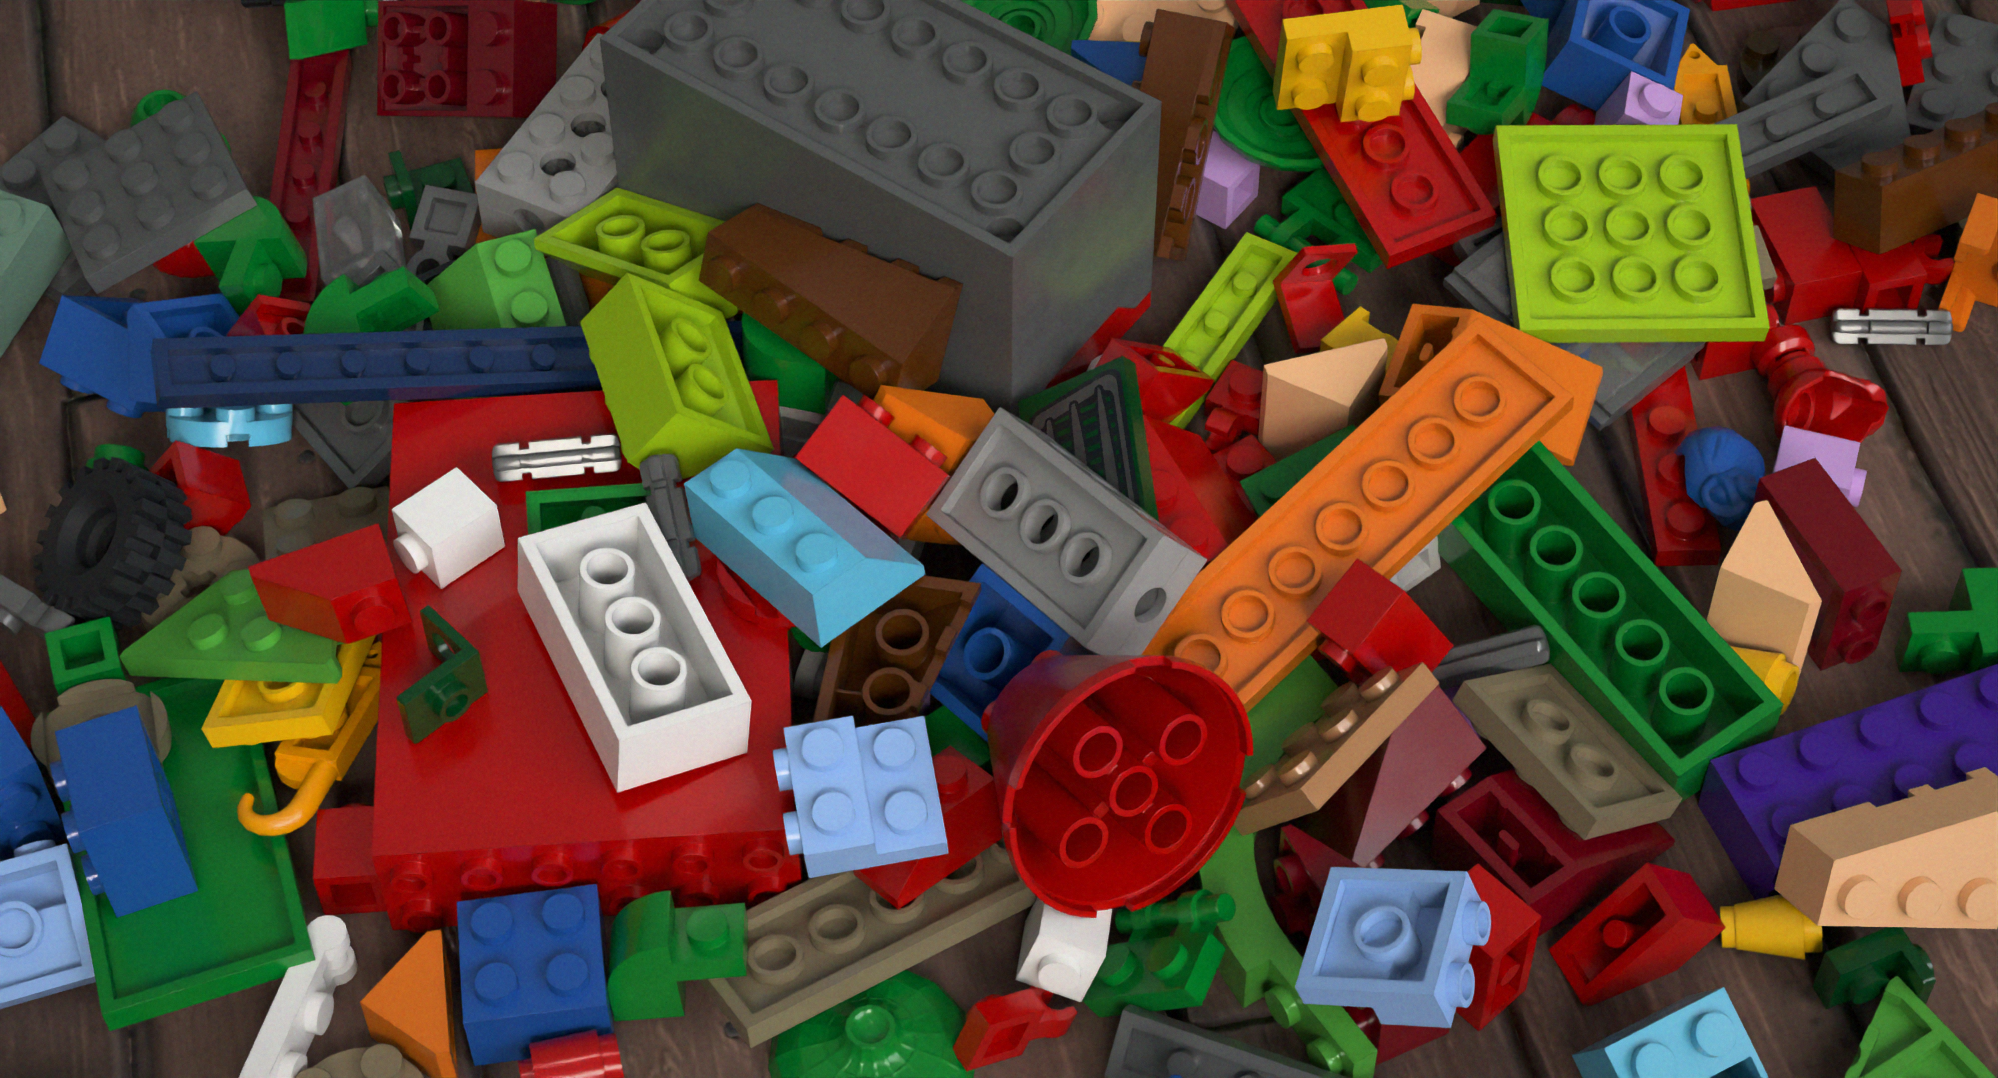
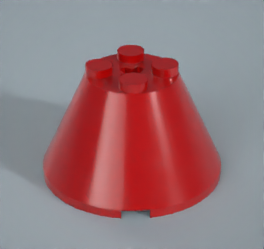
[981,650,1253,918]

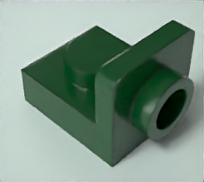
[382,150,474,231]
[1812,927,1936,1009]

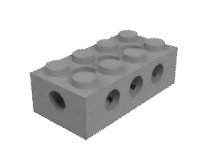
[475,33,619,257]
[926,407,1207,655]

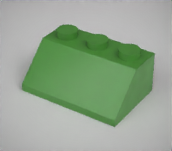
[427,229,566,400]

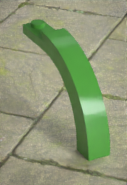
[1194,655,1377,1078]

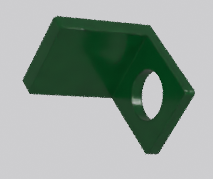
[396,605,488,744]

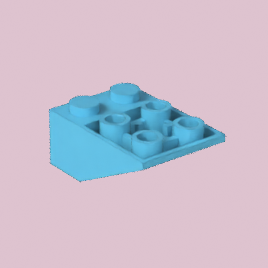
[1572,987,1769,1078]

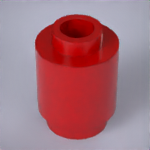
[518,1029,624,1078]

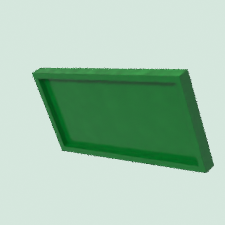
[47,677,316,1031]

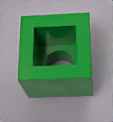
[44,616,129,695]

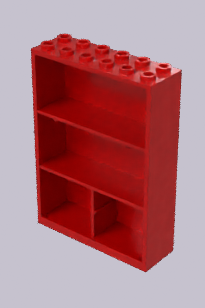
[371,380,803,933]

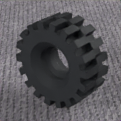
[33,457,192,630]

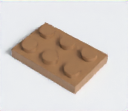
[1234,662,1439,836]

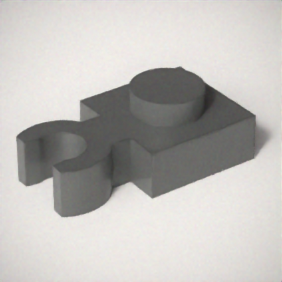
[407,185,481,276]
[0,574,76,640]

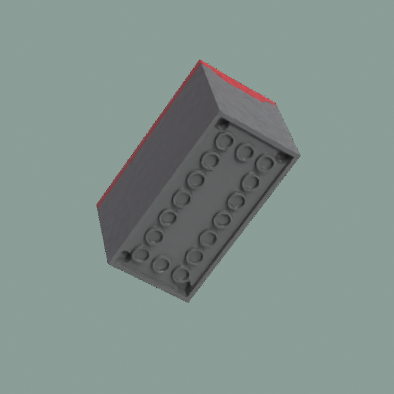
[600,0,1162,418]

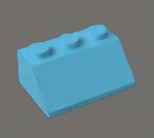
[684,448,925,648]

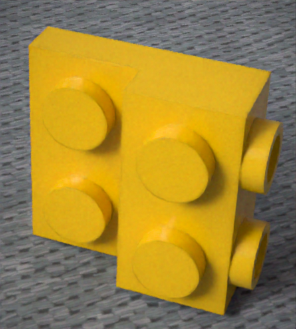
[1272,4,1422,122]

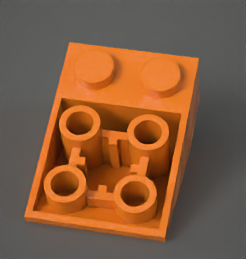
[1378,304,1603,466]

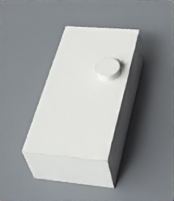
[518,502,752,793]

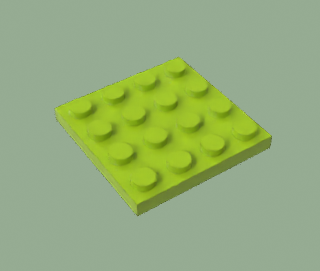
[1493,124,1770,343]

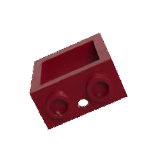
[1751,458,1902,671]

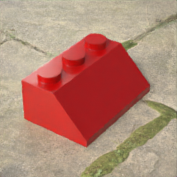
[1143,415,1255,574]

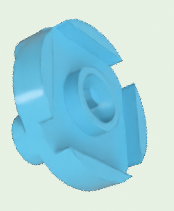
[166,404,293,448]

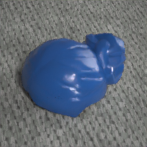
[1674,426,1765,531]

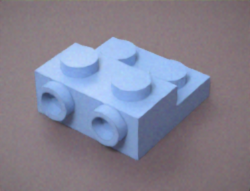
[773,716,949,878]
[0,840,96,1009]
[1295,867,1491,1028]

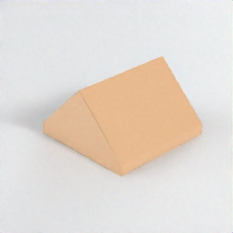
[1258,338,1388,462]
[1707,500,1822,676]

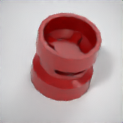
[1750,324,1828,403]

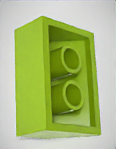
[533,187,739,319]
[580,272,774,479]

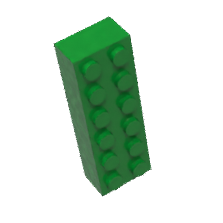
[1437,440,1784,804]

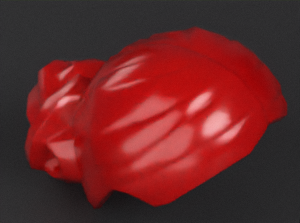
[1773,368,1889,444]

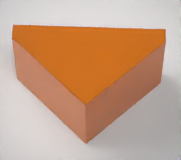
[360,930,459,1078]

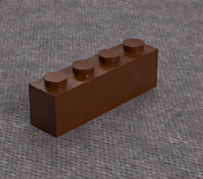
[1131,9,1235,261]
[1833,102,1998,255]
[699,203,963,400]
[794,575,982,811]

